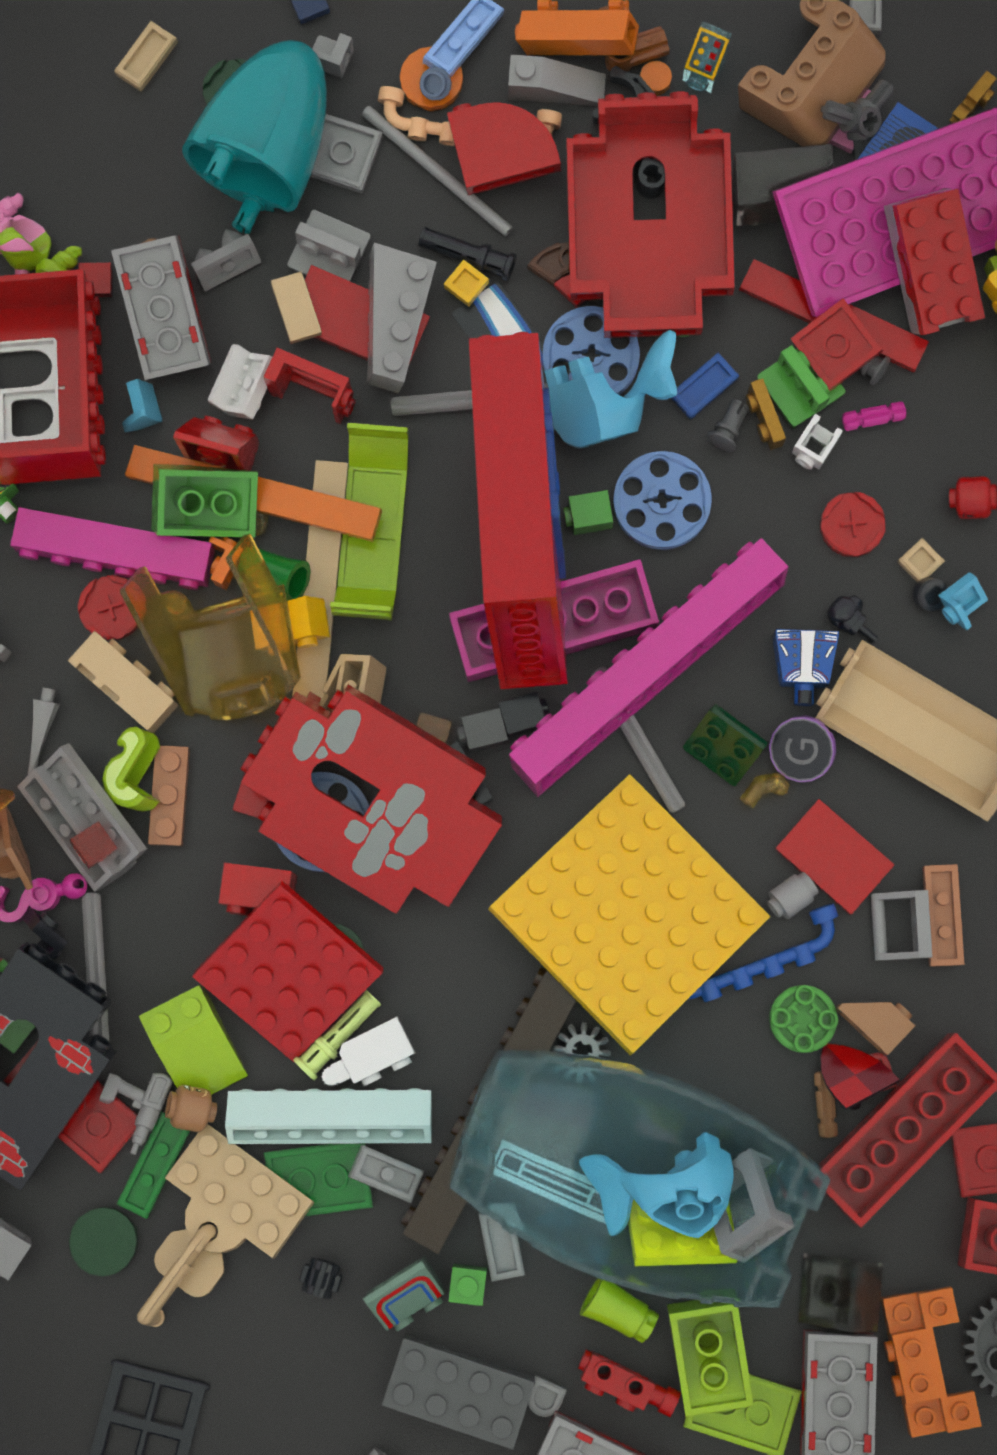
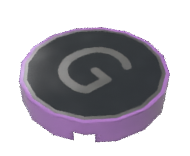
[769,715,837,782]

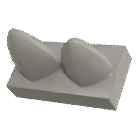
[191,229,262,292]

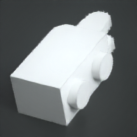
[321,1017,416,1086]

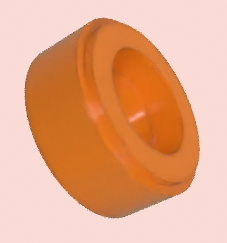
[640,61,672,95]

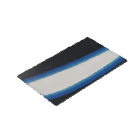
[452,282,544,366]

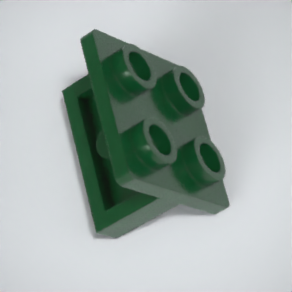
[683,703,768,787]

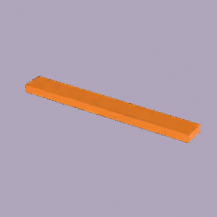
[125,445,382,542]

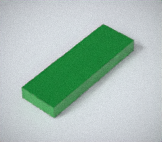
[117,1111,191,1219]

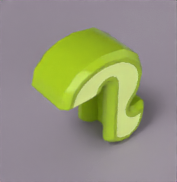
[102,727,160,812]

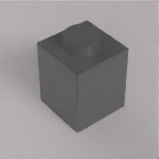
[457,708,508,753]

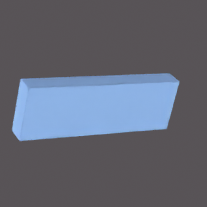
[423,0,504,78]

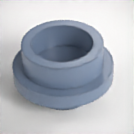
[420,67,452,100]

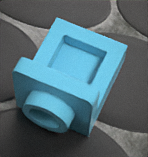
[938,572,988,630]

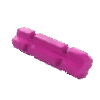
[842,401,906,431]

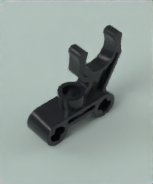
[592,66,665,199]

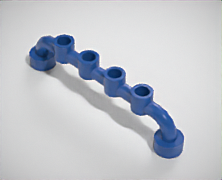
[687,903,839,1002]

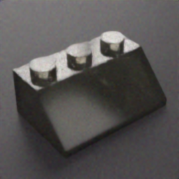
[732,144,834,226]

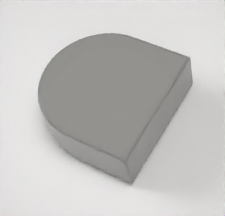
[528,1375,567,1417]

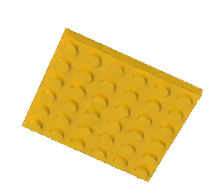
[488,774,771,1056]

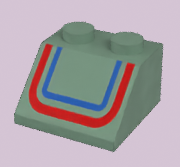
[363,1255,446,1331]

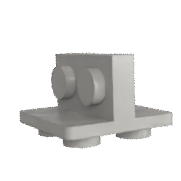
[287,210,371,282]

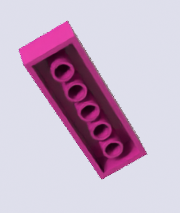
[449,559,659,682]

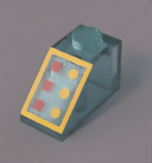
[682,21,732,93]

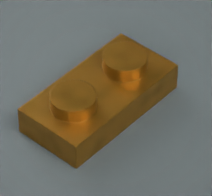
[745,378,786,450]

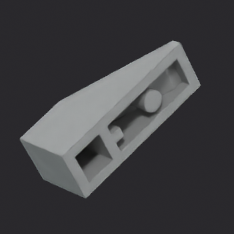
[508,55,606,106]

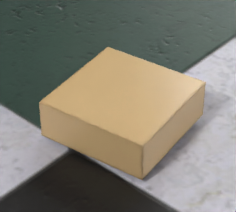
[897,538,945,583]

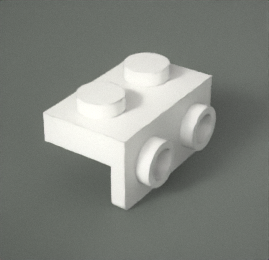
[208,344,272,420]

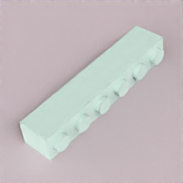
[225,1088,432,1144]

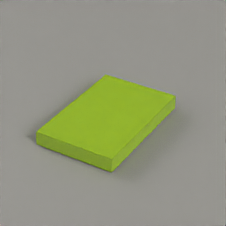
[683,1374,802,1455]

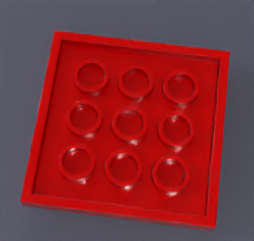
[192,881,384,1062]

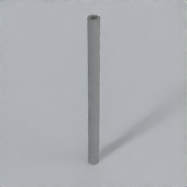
[362,105,513,237]

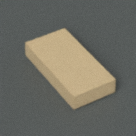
[114,21,178,92]
[270,271,322,344]

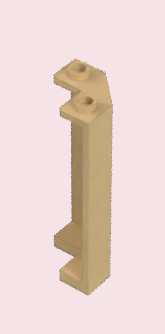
[815,640,997,822]

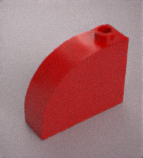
[447,102,561,195]

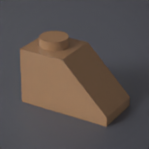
[835,1002,915,1055]

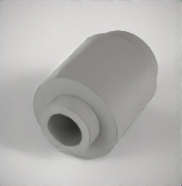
[767,872,819,920]

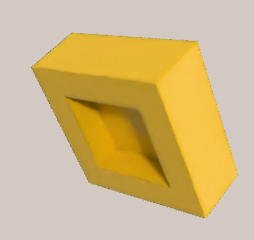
[443,260,489,307]

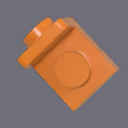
[208,537,241,591]

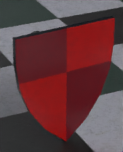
[820,1043,900,1110]

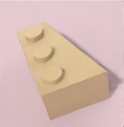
[68,631,179,733]
[319,654,387,712]

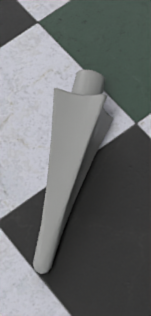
[27,687,60,775]

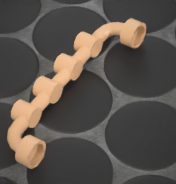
[378,86,562,146]

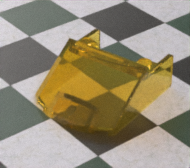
[120,534,301,720]

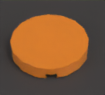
[400,46,463,111]

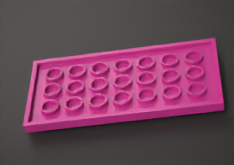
[772,107,997,317]

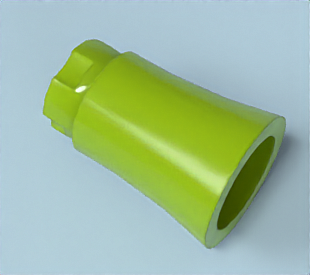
[579,1273,659,1343]

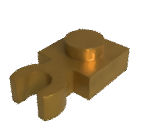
[949,71,997,123]

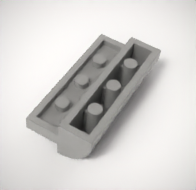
[17,743,147,892]

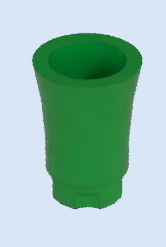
[234,547,311,601]

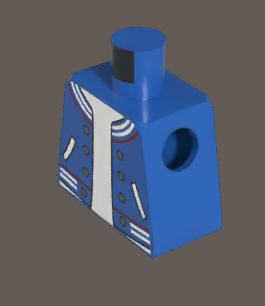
[772,629,839,706]

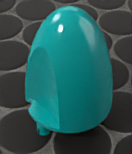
[182,40,327,234]

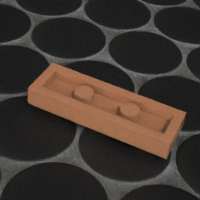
[148,745,190,847]
[922,864,965,967]

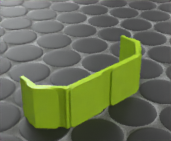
[330,423,409,620]

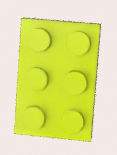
[628,1200,737,1266]

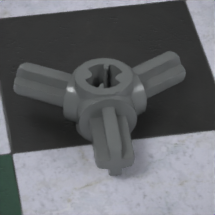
[820,79,894,160]

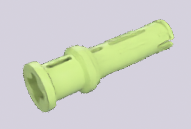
[293,990,381,1081]

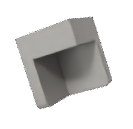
[312,33,354,78]

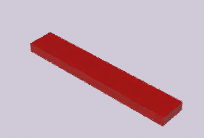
[739,259,929,373]

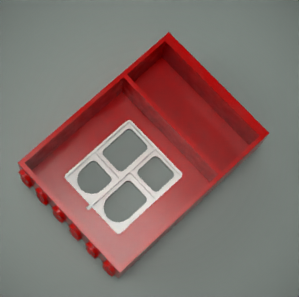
[0,269,106,485]

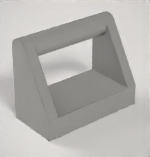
[871,890,932,961]

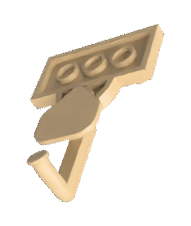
[137,1124,315,1327]

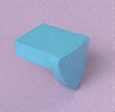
[122,379,163,433]

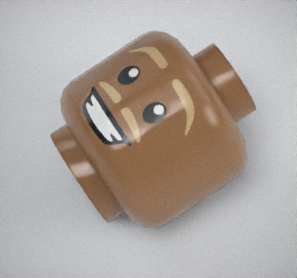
[165,1085,217,1132]

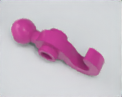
[0,873,87,923]

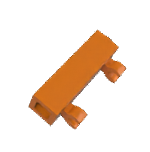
[515,0,639,55]

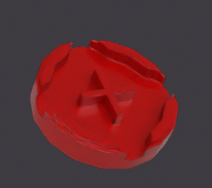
[820,492,886,557]
[78,575,144,641]

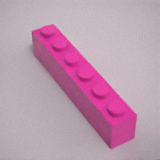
[10,507,215,590]

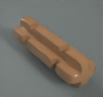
[814,1071,838,1138]

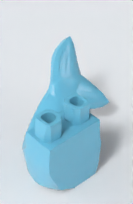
[544,330,677,449]
[579,1132,734,1239]

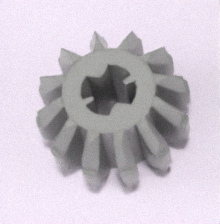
[553,1022,611,1080]

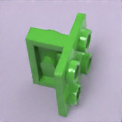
[757,345,846,428]

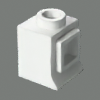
[792,414,843,470]

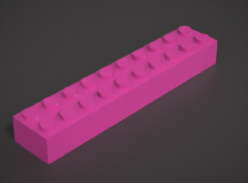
[509,538,789,797]

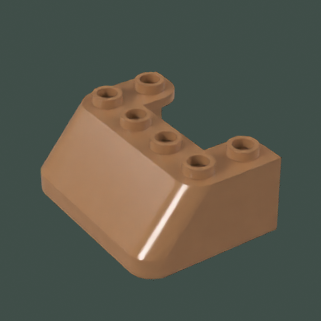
[738,0,886,151]

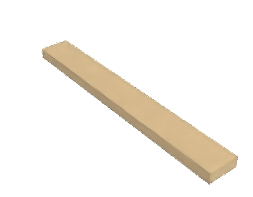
[292,460,348,704]

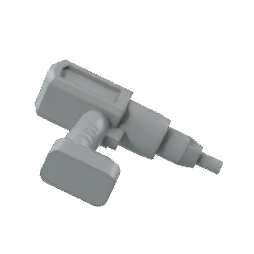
[99,1073,173,1155]

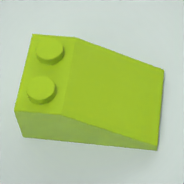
[139,985,248,1095]
[667,1294,754,1417]

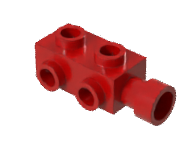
[577,1349,681,1418]

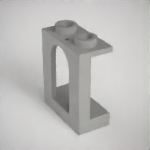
[713,1148,794,1263]

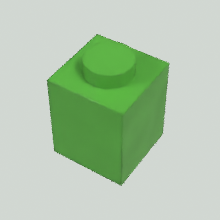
[563,490,613,535]
[448,1264,487,1306]

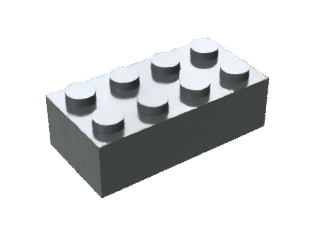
[382,1333,535,1450]

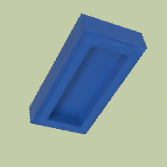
[671,353,740,420]

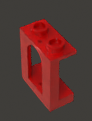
[263,348,356,425]

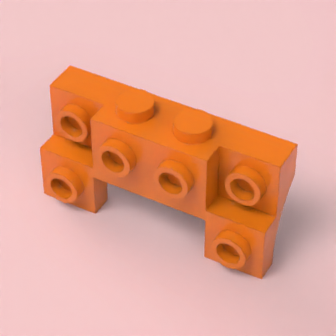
[880,1286,982,1438]

